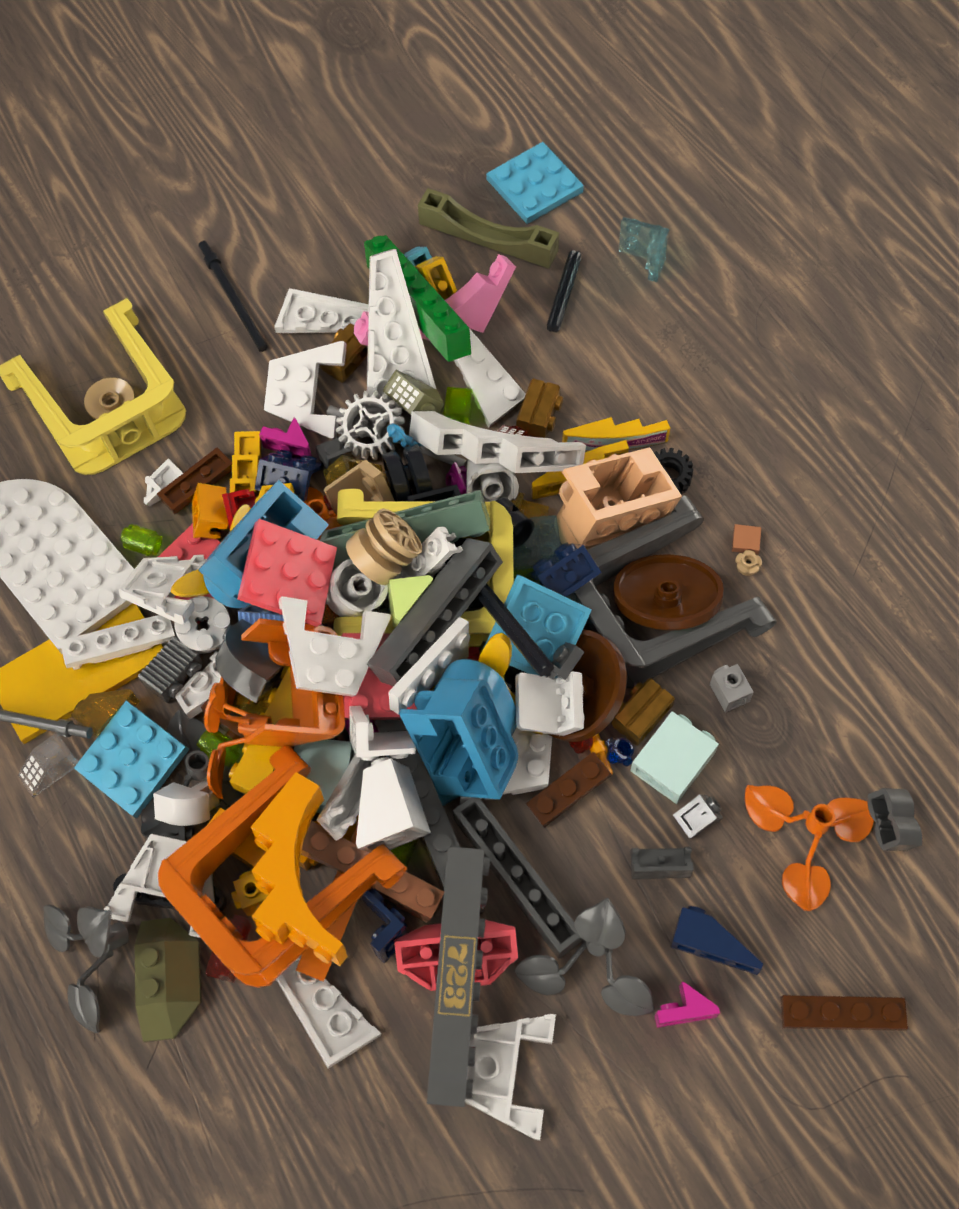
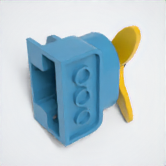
[171,480,329,608]
[399,633,543,799]

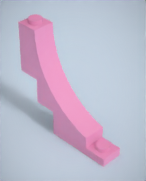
[354,254,516,346]

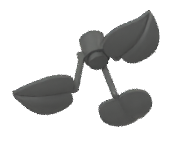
[141,710,245,837]
[515,897,655,1016]
[43,905,129,1033]

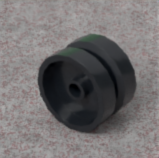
[382,444,433,502]

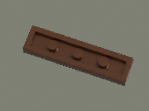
[781,995,908,1031]

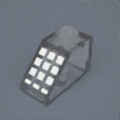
[17,732,79,798]

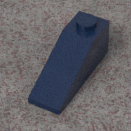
[670,906,763,975]

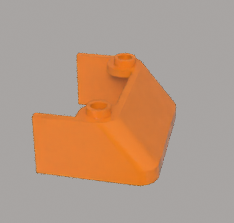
[241,618,345,747]

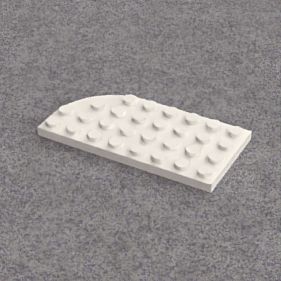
[0,479,134,654]

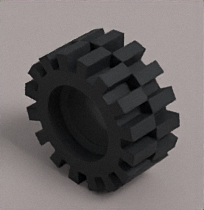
[654,448,693,495]

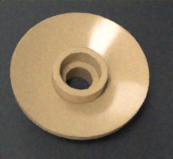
[84,378,135,419]

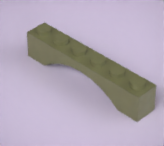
[418,188,559,269]

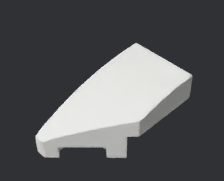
[144,458,183,507]

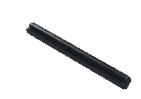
[476,583,554,678]

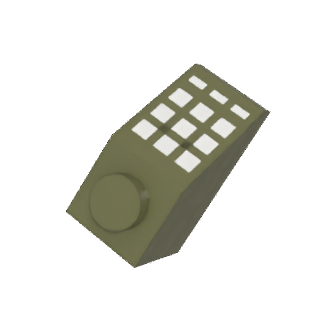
[383,370,445,414]

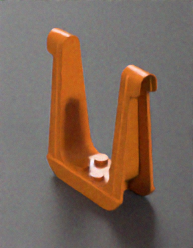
[158,745,407,988]

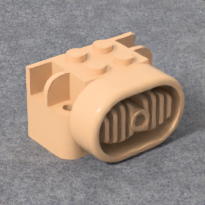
[554,447,682,549]

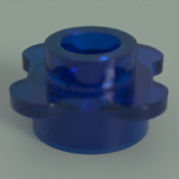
[606,737,634,766]

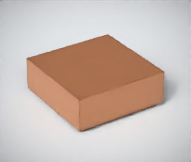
[732,524,761,555]

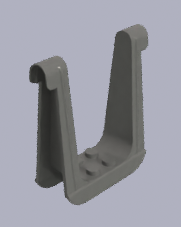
[567,496,777,689]

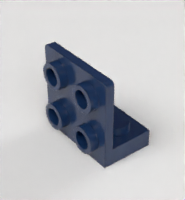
[255,450,323,502]
[528,542,602,597]
[361,887,408,964]

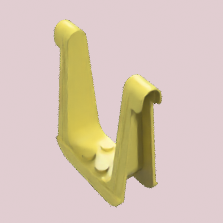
[0,298,186,475]
[334,489,514,647]

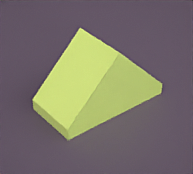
[388,575,434,628]

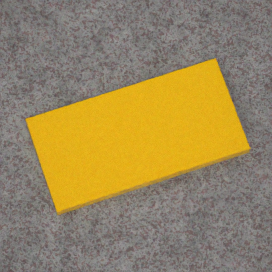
[0,603,163,744]

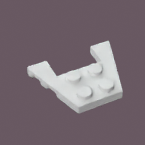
[264,341,347,440]
[119,555,207,624]
[279,596,391,697]
[460,727,552,804]
[104,834,215,938]
[465,1014,556,1141]

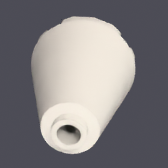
[466,459,519,502]

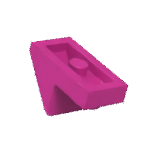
[259,417,312,458]
[654,982,720,1028]

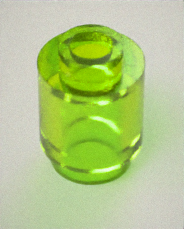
[120,524,162,556]
[196,730,240,767]

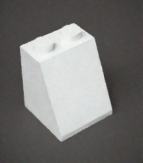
[356,757,431,852]

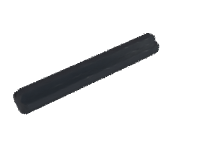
[547,250,581,333]

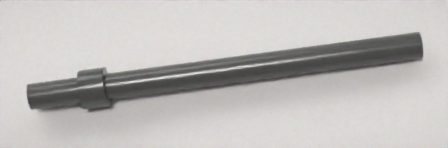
[0,709,93,739]

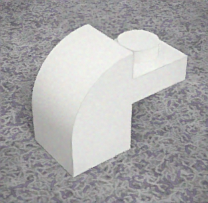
[153,779,220,826]

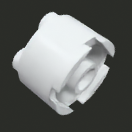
[326,559,388,617]
[174,596,230,654]

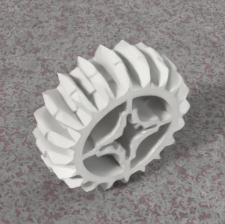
[336,391,405,460]

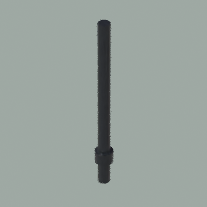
[198,241,268,352]

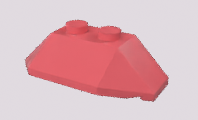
[394,919,518,991]

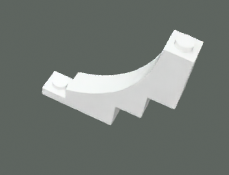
[409,411,586,473]

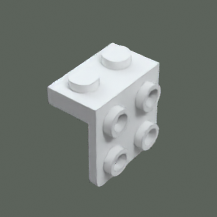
[515,671,585,736]

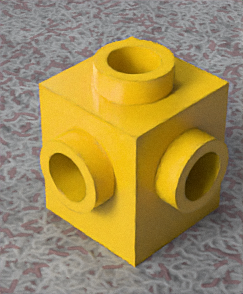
[231,871,268,917]

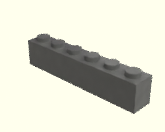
[367,538,503,686]
[453,797,583,960]

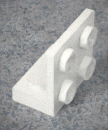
[349,706,416,760]

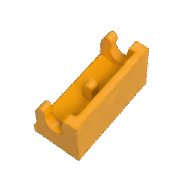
[192,483,228,539]

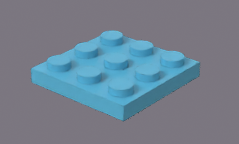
[487,142,584,224]
[482,575,592,678]
[74,701,189,818]

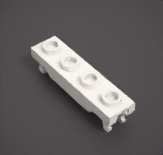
[383,527,463,612]
[60,615,175,670]
[317,755,387,841]

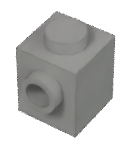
[710,664,754,713]

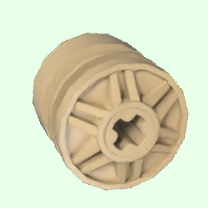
[346,508,422,585]

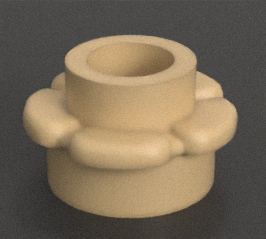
[735,550,762,576]

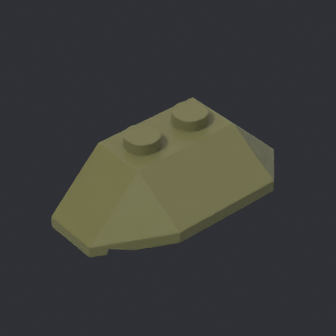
[135,918,201,1042]

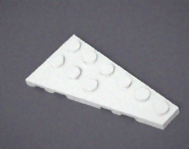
[366,249,436,420]

